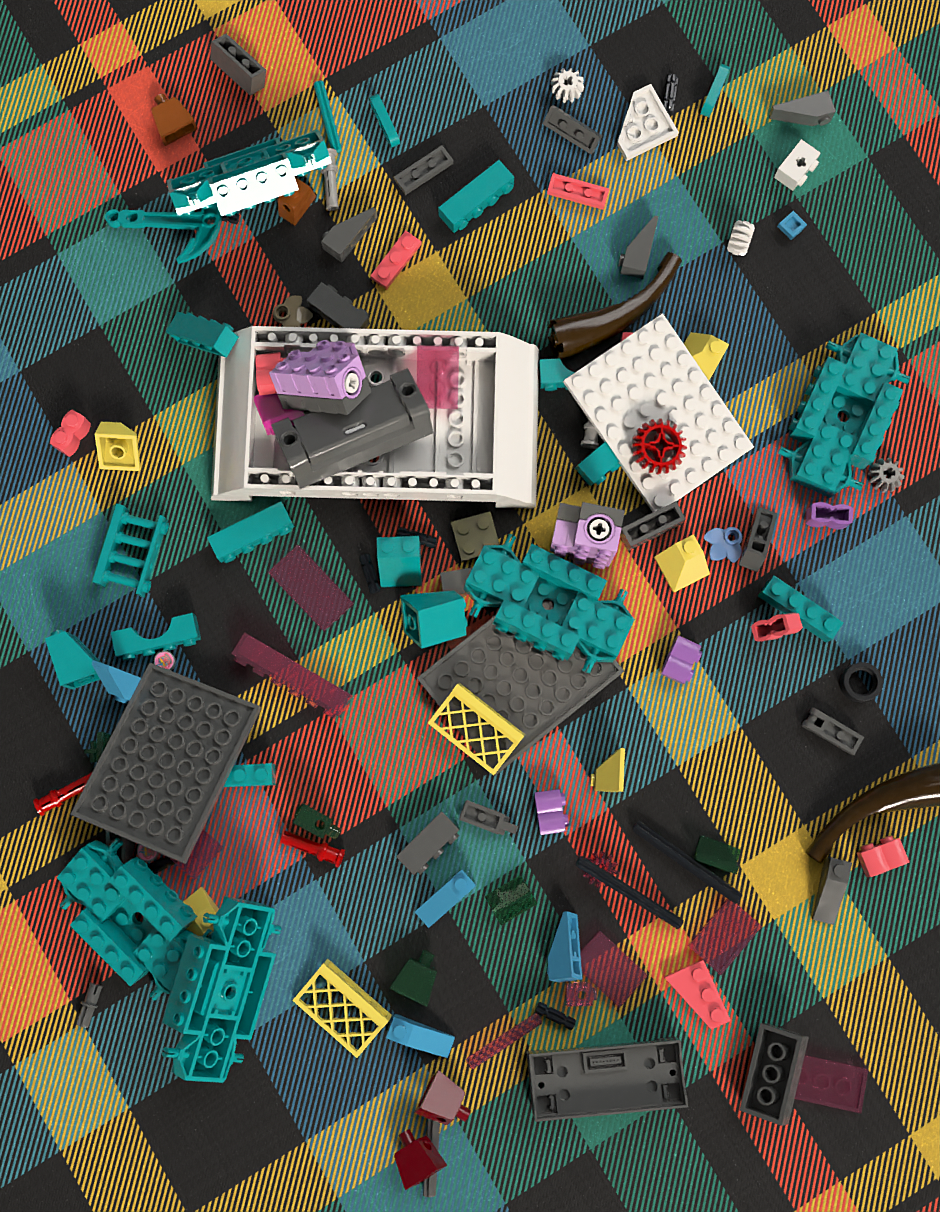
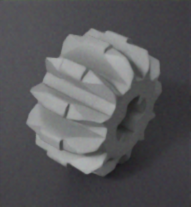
[868,458,905,493]

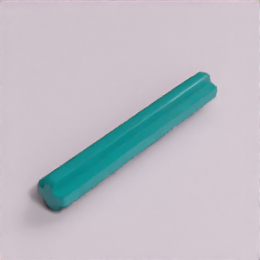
[314,80,342,153]

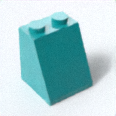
[377,536,422,587]
[400,591,468,648]
[45,630,102,690]

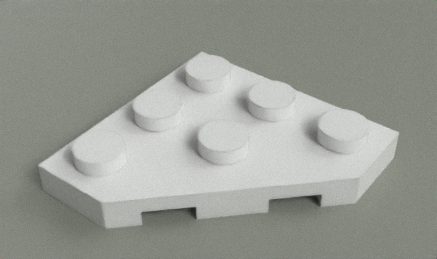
[617,84,679,161]

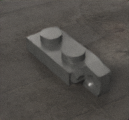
[459,800,518,835]

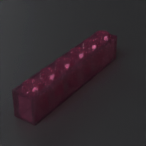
[231,632,353,719]

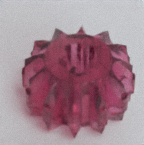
[583,851,619,888]

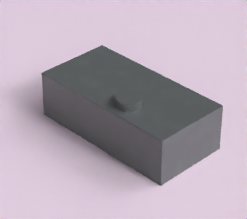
[739,1023,809,1126]

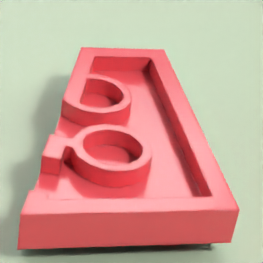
[664,959,731,1030]

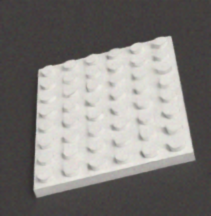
[563,313,754,512]

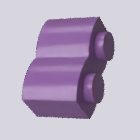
[805,502,853,530]
[660,635,702,684]
[534,789,569,835]

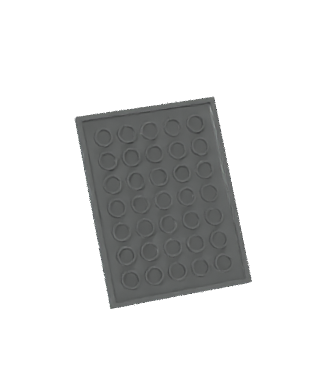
[417,600,624,776]
[71,663,262,864]

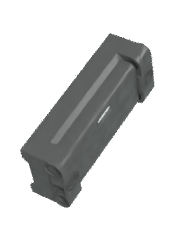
[271,368,434,489]
[527,1037,688,1122]

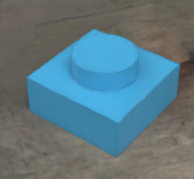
[777,211,807,240]

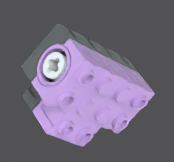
[269,340,371,415]
[550,502,625,569]

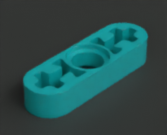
[700,64,730,118]
[369,94,400,148]

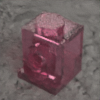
[565,982,597,1007]

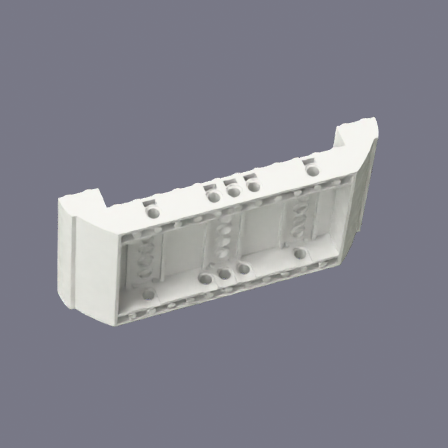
[211,326,539,509]

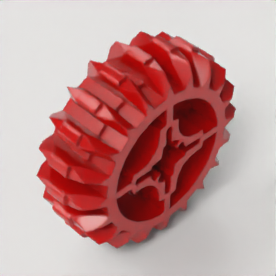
[631,418,687,475]

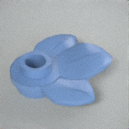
[704,527,742,563]

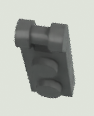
[801,707,864,755]

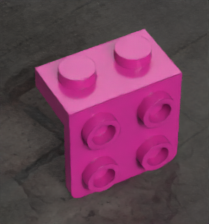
[254,393,305,435]

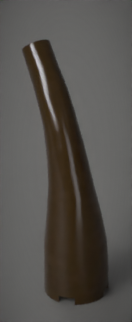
[547,252,682,359]
[805,763,940,864]

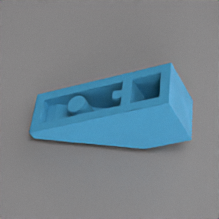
[92,660,141,704]
[415,869,476,928]
[547,911,582,983]
[386,1014,455,1058]

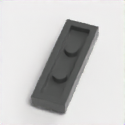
[543,105,602,155]
[394,145,453,195]

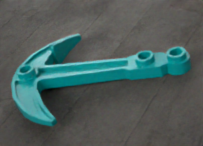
[105,203,221,264]

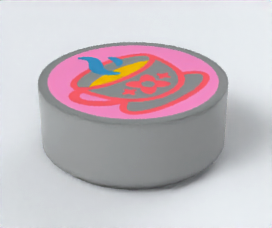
[154,651,176,671]
[137,845,159,862]

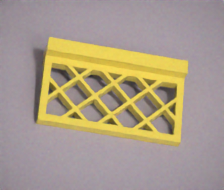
[428,683,526,775]
[292,959,392,1058]

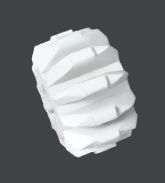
[551,68,584,103]
[727,220,755,256]

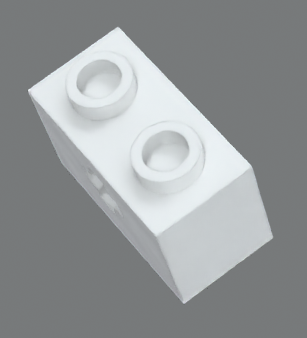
[774,139,820,191]

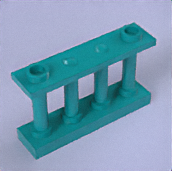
[92,504,169,597]

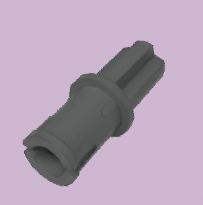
[76,982,103,1028]

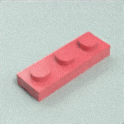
[547,173,609,210]
[370,230,422,290]

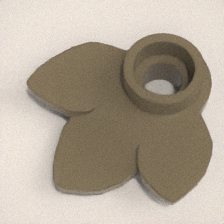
[273,296,313,327]

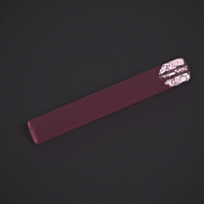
[466,1013,542,1069]

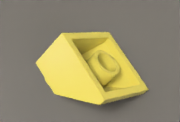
[684,332,729,380]
[95,422,141,471]
[654,534,710,593]
[590,748,625,792]
[183,887,219,936]

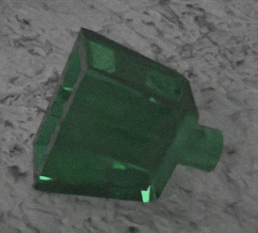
[292,801,341,840]
[390,949,437,1006]

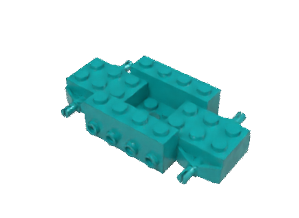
[167,129,331,216]
[778,333,911,498]
[463,534,635,674]
[57,838,213,1000]
[162,896,282,1083]

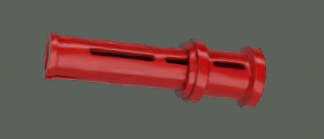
[33,772,92,816]
[280,830,345,868]

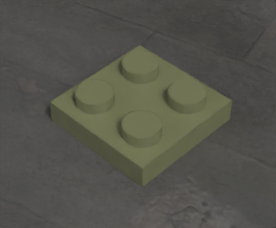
[451,512,500,562]

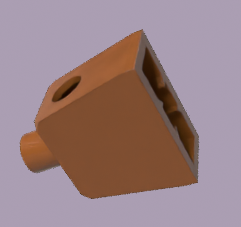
[151,94,198,146]
[278,177,316,226]

